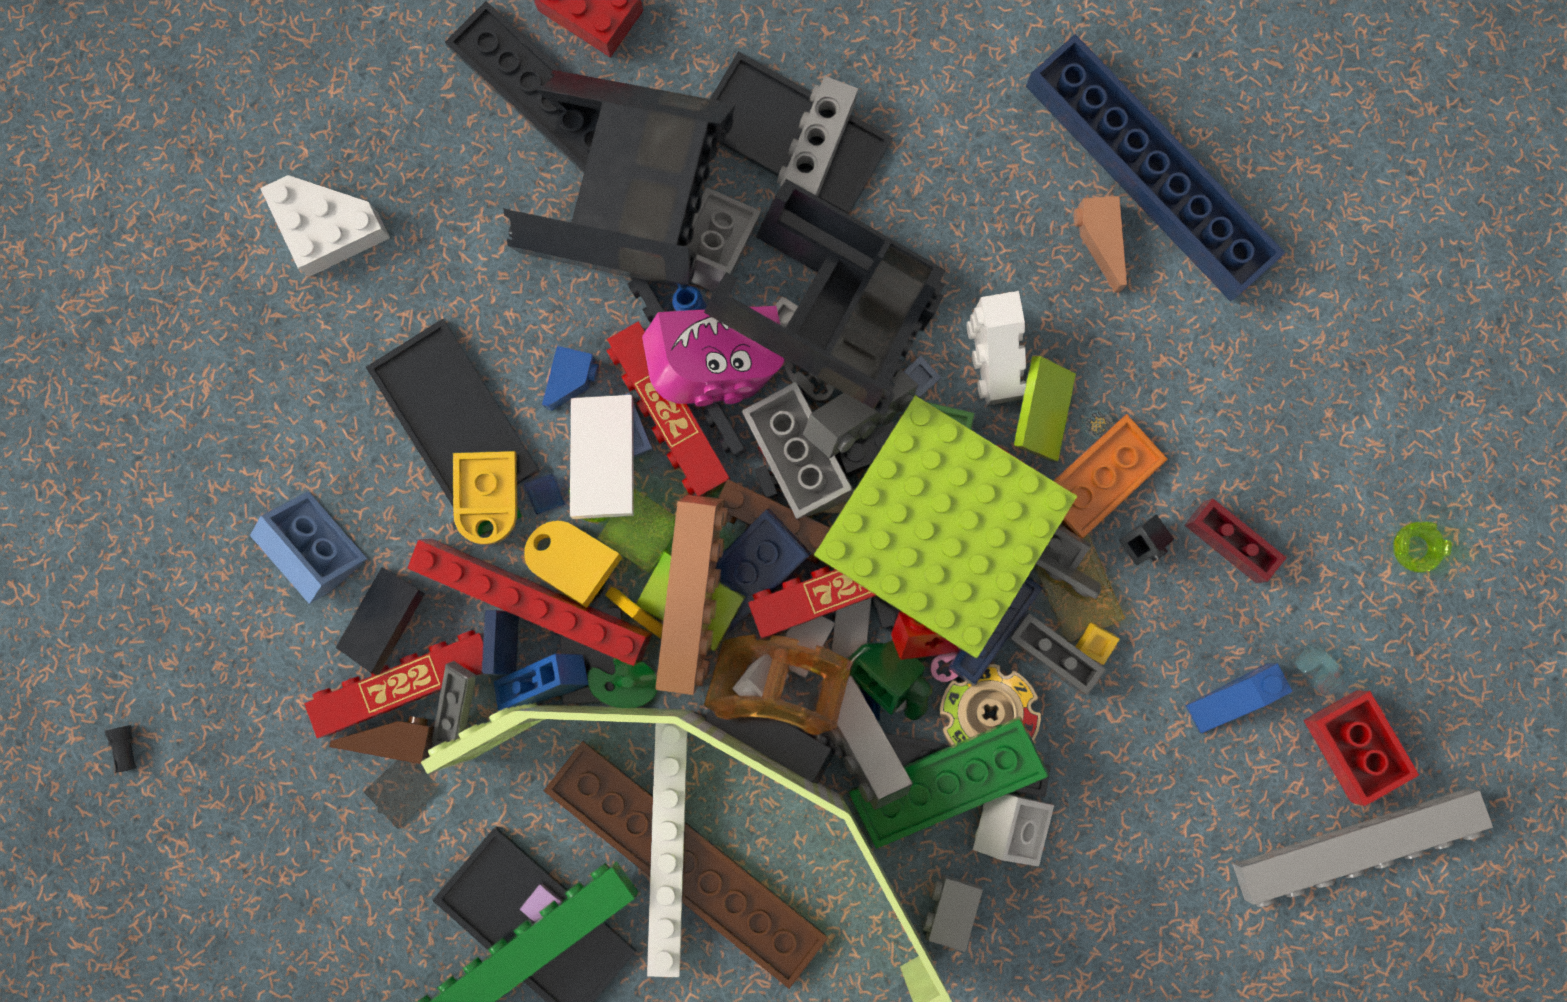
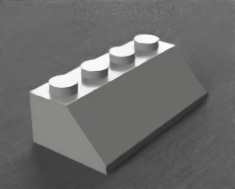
[742,382,854,519]

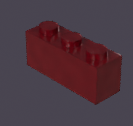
[1184,498,1287,584]

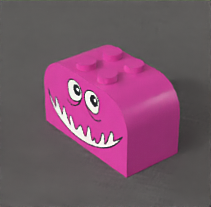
[642,306,784,406]

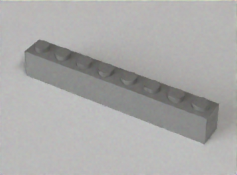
[1233,788,1493,907]

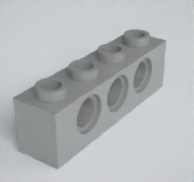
[777,76,858,196]

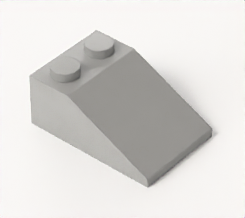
[687,187,761,292]

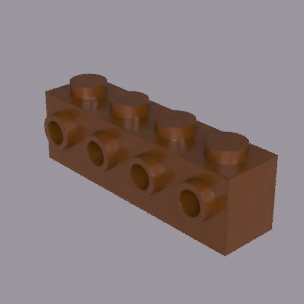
[718,479,831,564]

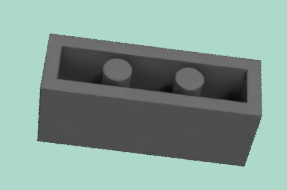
[1007,613,1106,695]

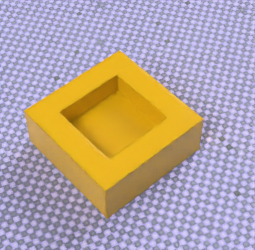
[1075,622,1120,665]

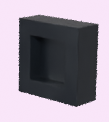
[755,465,780,499]

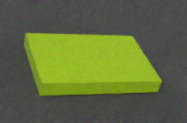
[1014,356,1076,461]
[636,551,746,651]

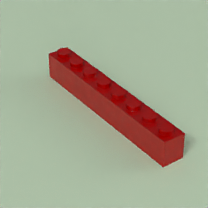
[407,538,653,666]

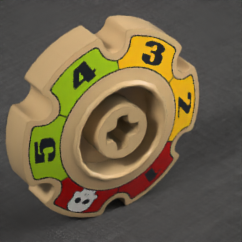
[940,664,1041,746]

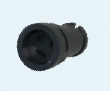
[105,725,137,773]

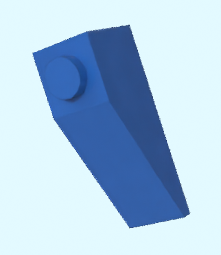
[493,654,588,711]
[1185,663,1293,733]

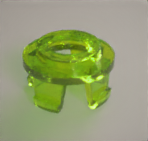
[1393,521,1452,573]

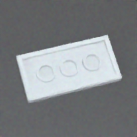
[570,395,634,519]

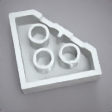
[260,175,390,277]
[967,291,1026,406]

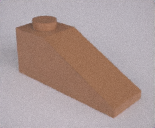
[1074,196,1127,292]

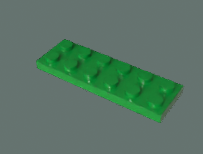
[849,716,1049,849]

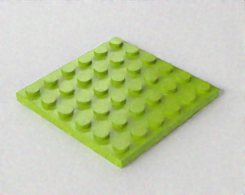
[814,395,1077,658]

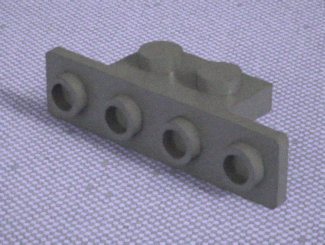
[1036,525,1101,599]

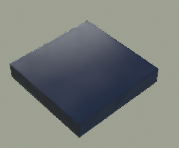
[482,610,519,674]

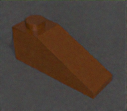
[329,716,434,764]

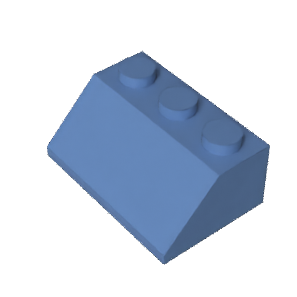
[250,491,367,604]

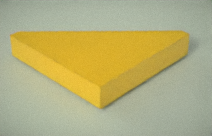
[605,587,663,639]

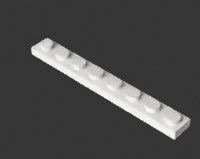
[647,723,688,977]

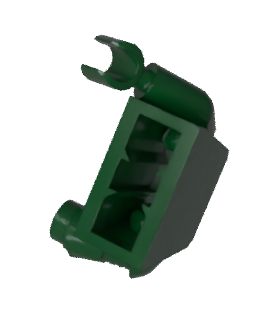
[829,640,932,720]

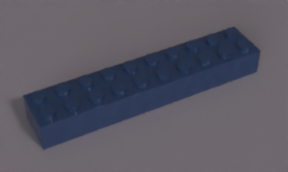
[1026,34,1285,302]

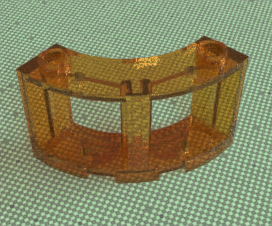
[704,635,852,735]

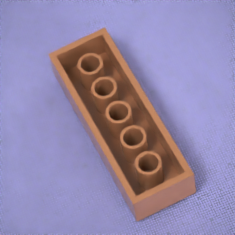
[656,494,728,695]

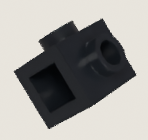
[1119,514,1174,566]

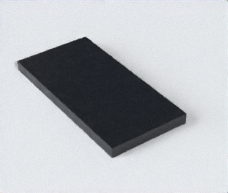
[707,51,893,214]
[366,319,540,506]
[432,827,636,1002]

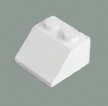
[973,793,1054,866]

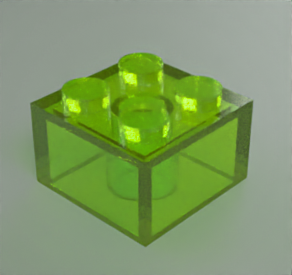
[597,488,676,575]

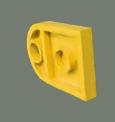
[453,451,517,545]
[524,521,622,608]

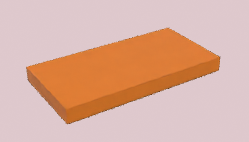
[1053,414,1168,539]

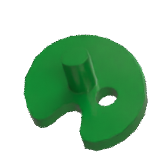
[587,658,657,708]

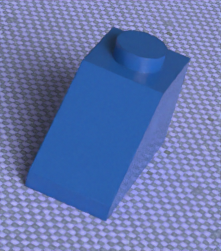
[542,346,599,411]

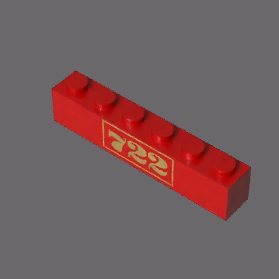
[606,321,730,497]
[748,566,876,639]
[304,629,484,738]

